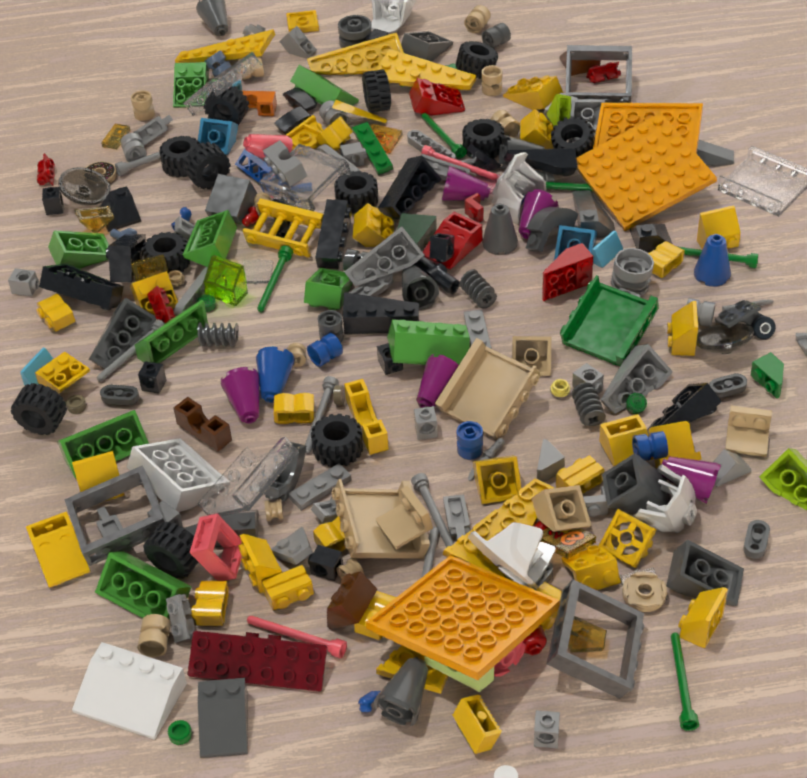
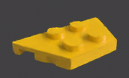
[286,115,324,155]

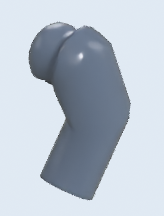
[110,228,137,239]

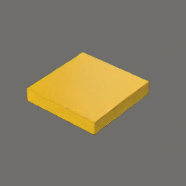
[286,10,319,33]

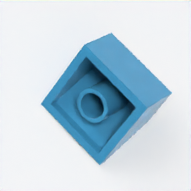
[198,118,238,155]
[554,225,597,260]

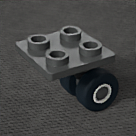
[714,300,776,339]

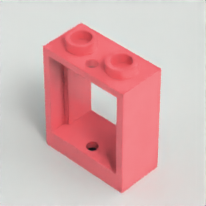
[190,513,242,581]

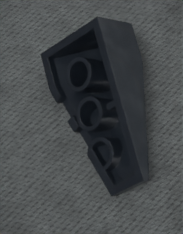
[504,148,577,176]
[647,383,722,435]

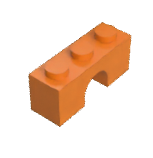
[242,91,277,116]

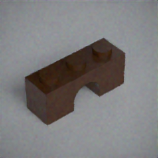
[173,397,232,452]

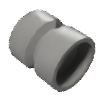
[319,100,348,126]
[121,133,147,162]
[687,298,716,327]

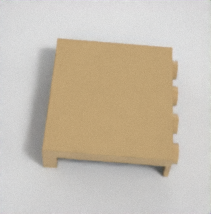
[435,338,540,440]
[332,479,430,559]

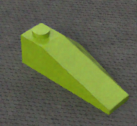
[759,448,807,510]

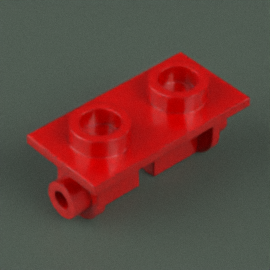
[586,61,621,83]
[37,153,55,186]
[147,286,175,324]

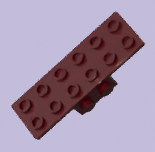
[187,631,327,692]

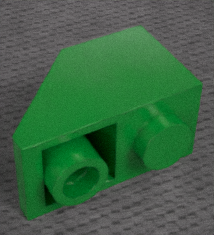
[750,352,784,398]

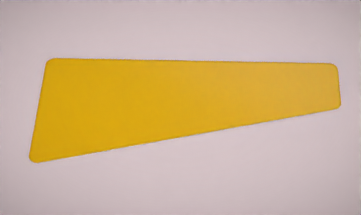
[332,100,387,123]

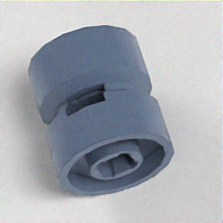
[204,50,233,80]

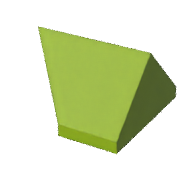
[546,94,572,126]

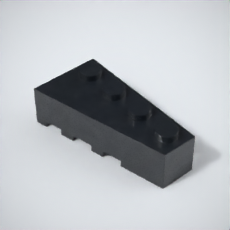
[378,155,442,220]

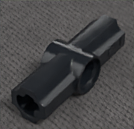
[413,256,460,294]

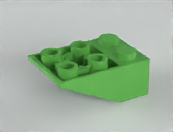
[173,62,209,107]

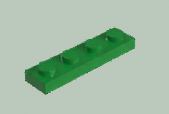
[352,122,394,175]

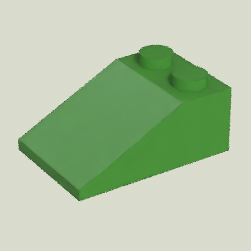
[48,230,109,269]
[304,268,352,310]

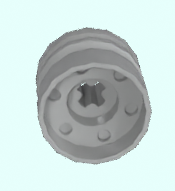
[610,248,654,296]

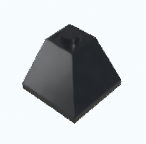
[97,186,141,232]
[630,224,673,253]

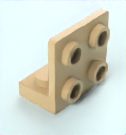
[725,405,772,457]
[376,485,433,549]

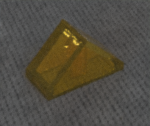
[75,206,114,233]
[131,254,168,282]
[568,616,607,652]

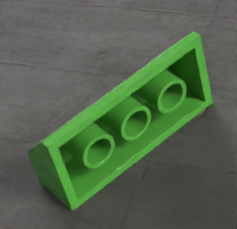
[290,65,359,106]
[183,210,237,267]
[135,300,208,363]
[387,320,470,365]
[57,410,149,478]
[95,551,192,622]

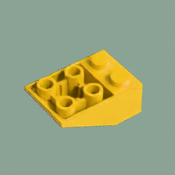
[503,75,563,110]
[26,511,90,588]

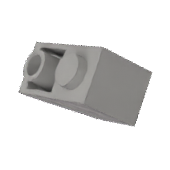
[279,26,317,59]

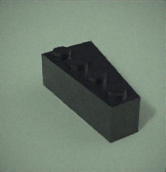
[315,199,352,269]
[106,234,146,282]
[39,263,124,310]
[343,292,419,334]

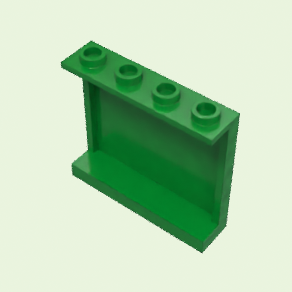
[560,275,659,367]

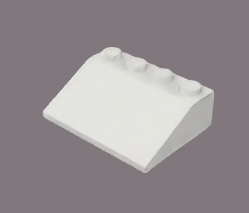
[127,438,229,512]
[72,642,187,740]

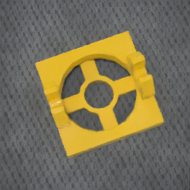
[598,509,657,568]

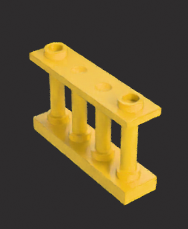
[243,198,324,257]

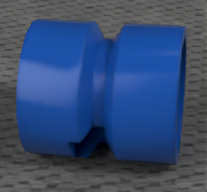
[307,333,343,367]
[456,421,483,460]
[632,431,668,461]

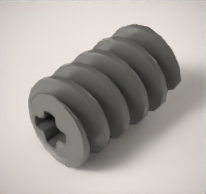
[460,269,497,308]
[197,322,239,347]
[572,383,606,426]

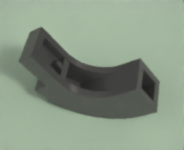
[525,207,579,252]
[258,441,307,501]

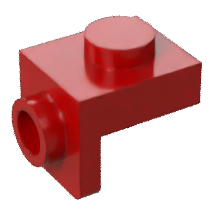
[465,193,484,223]

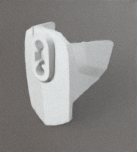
[372,0,416,34]
[491,152,547,224]
[633,464,697,533]
[468,522,556,590]

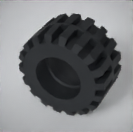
[455,41,498,79]
[362,69,391,113]
[204,84,249,125]
[551,116,595,158]
[462,119,504,158]
[159,136,200,177]
[183,142,231,189]
[334,171,378,214]
[142,232,190,276]
[11,383,67,435]
[311,414,363,467]
[143,522,198,579]

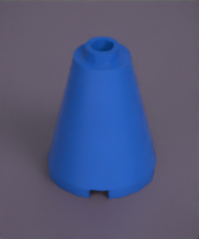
[694,234,731,286]
[256,346,295,403]

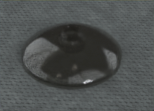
[58,167,111,206]
[696,323,754,354]

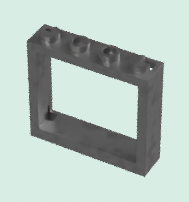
[565,45,632,103]
[64,465,166,566]
[546,579,644,699]

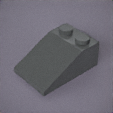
[401,31,453,61]
[666,539,744,606]
[198,678,248,758]

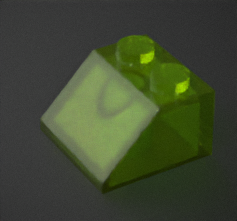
[203,255,248,306]

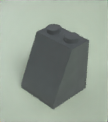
[205,174,258,225]
[602,454,671,514]

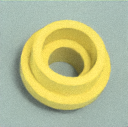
[550,379,570,397]

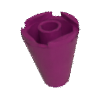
[442,166,491,201]
[518,189,559,239]
[416,354,459,408]
[220,367,259,424]
[661,456,721,504]

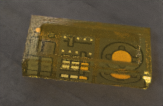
[101,123,131,150]

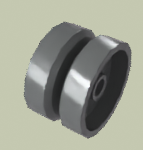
[338,15,372,48]

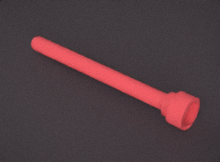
[421,145,498,180]
[247,616,347,659]

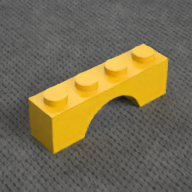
[344,379,389,455]

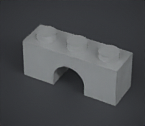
[263,140,307,187]

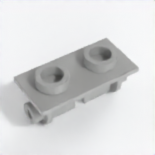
[166,594,195,643]

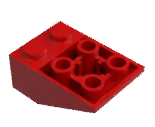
[409,78,466,116]
[423,211,483,270]
[542,243,593,301]

